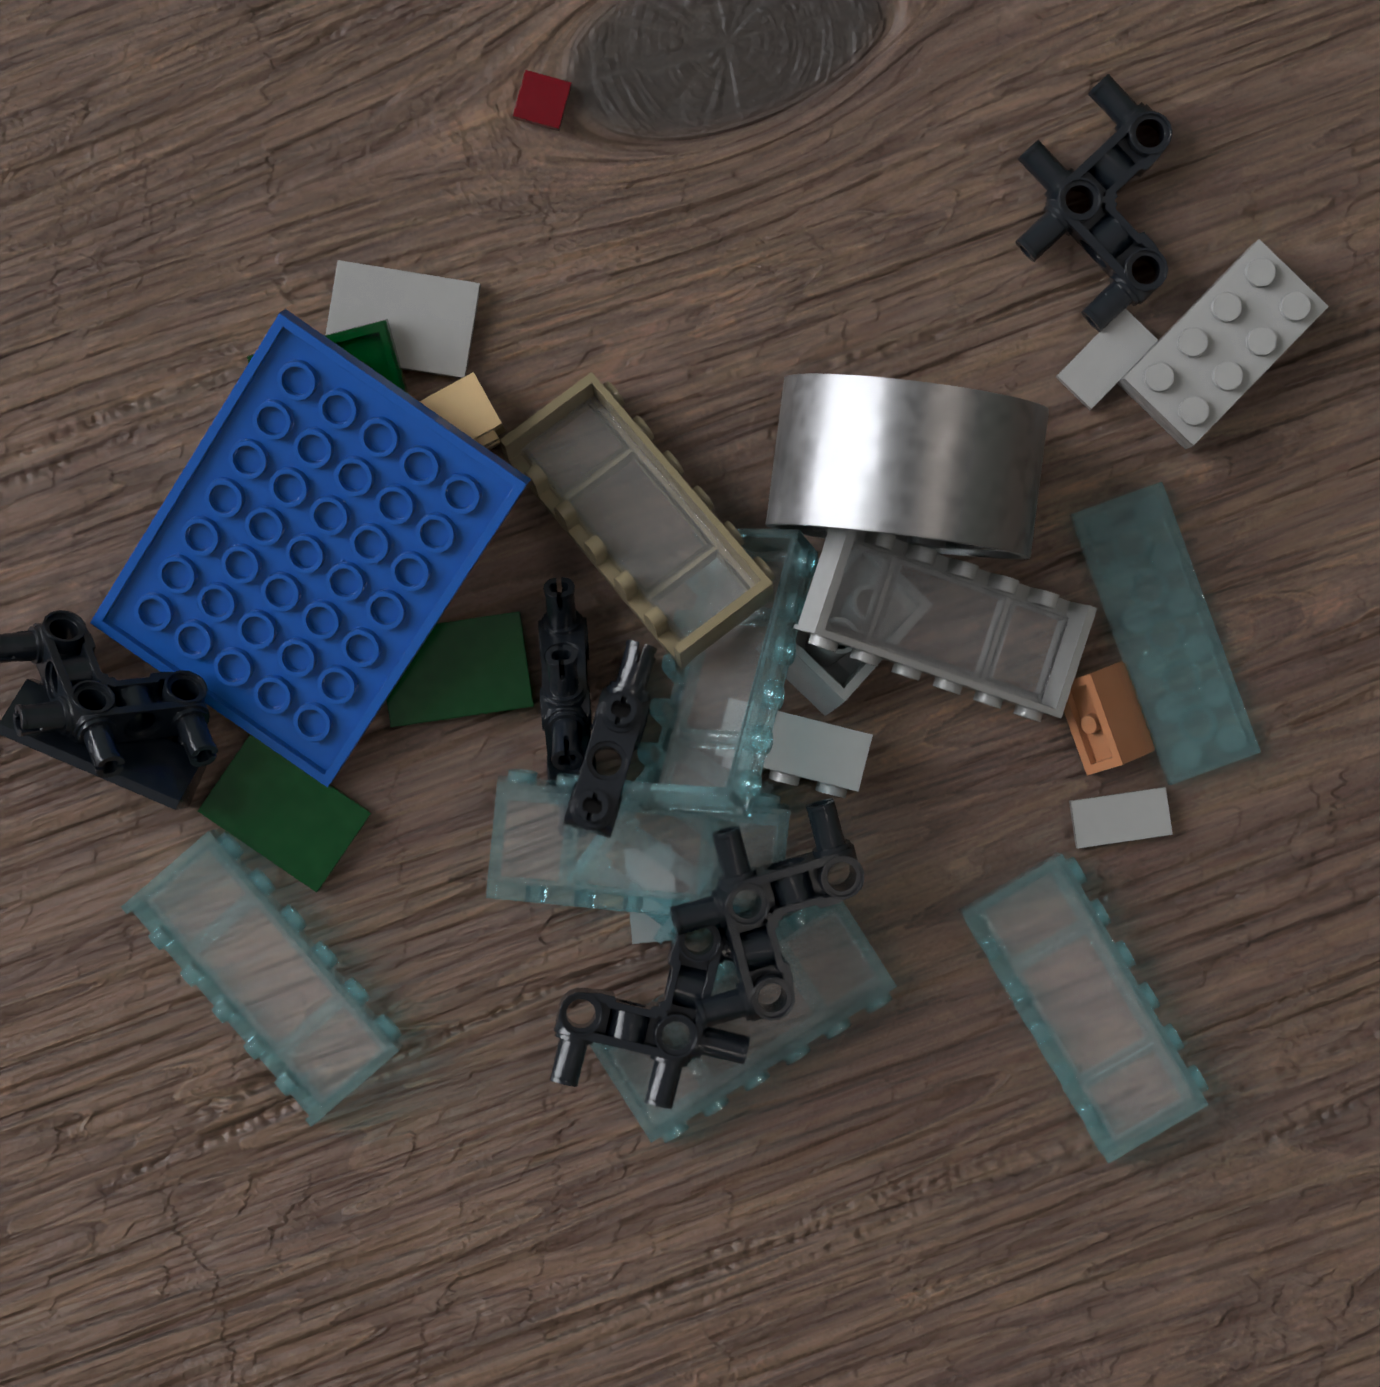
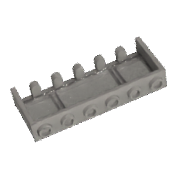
[793,528,1097,722]

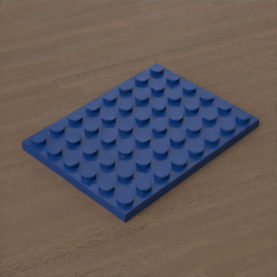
[90,309,531,788]

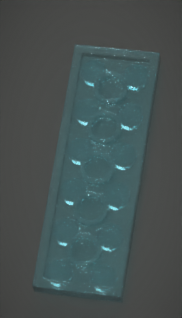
[1070,482,1261,785]

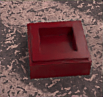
[513,70,572,131]

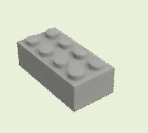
[1117,239,1329,450]

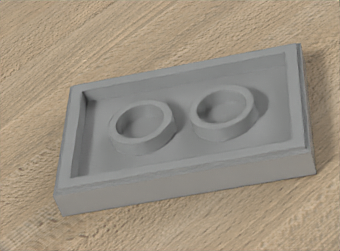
[325,260,481,379]

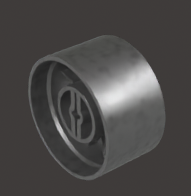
[766,373,1049,559]

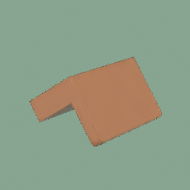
[1064,661,1155,776]

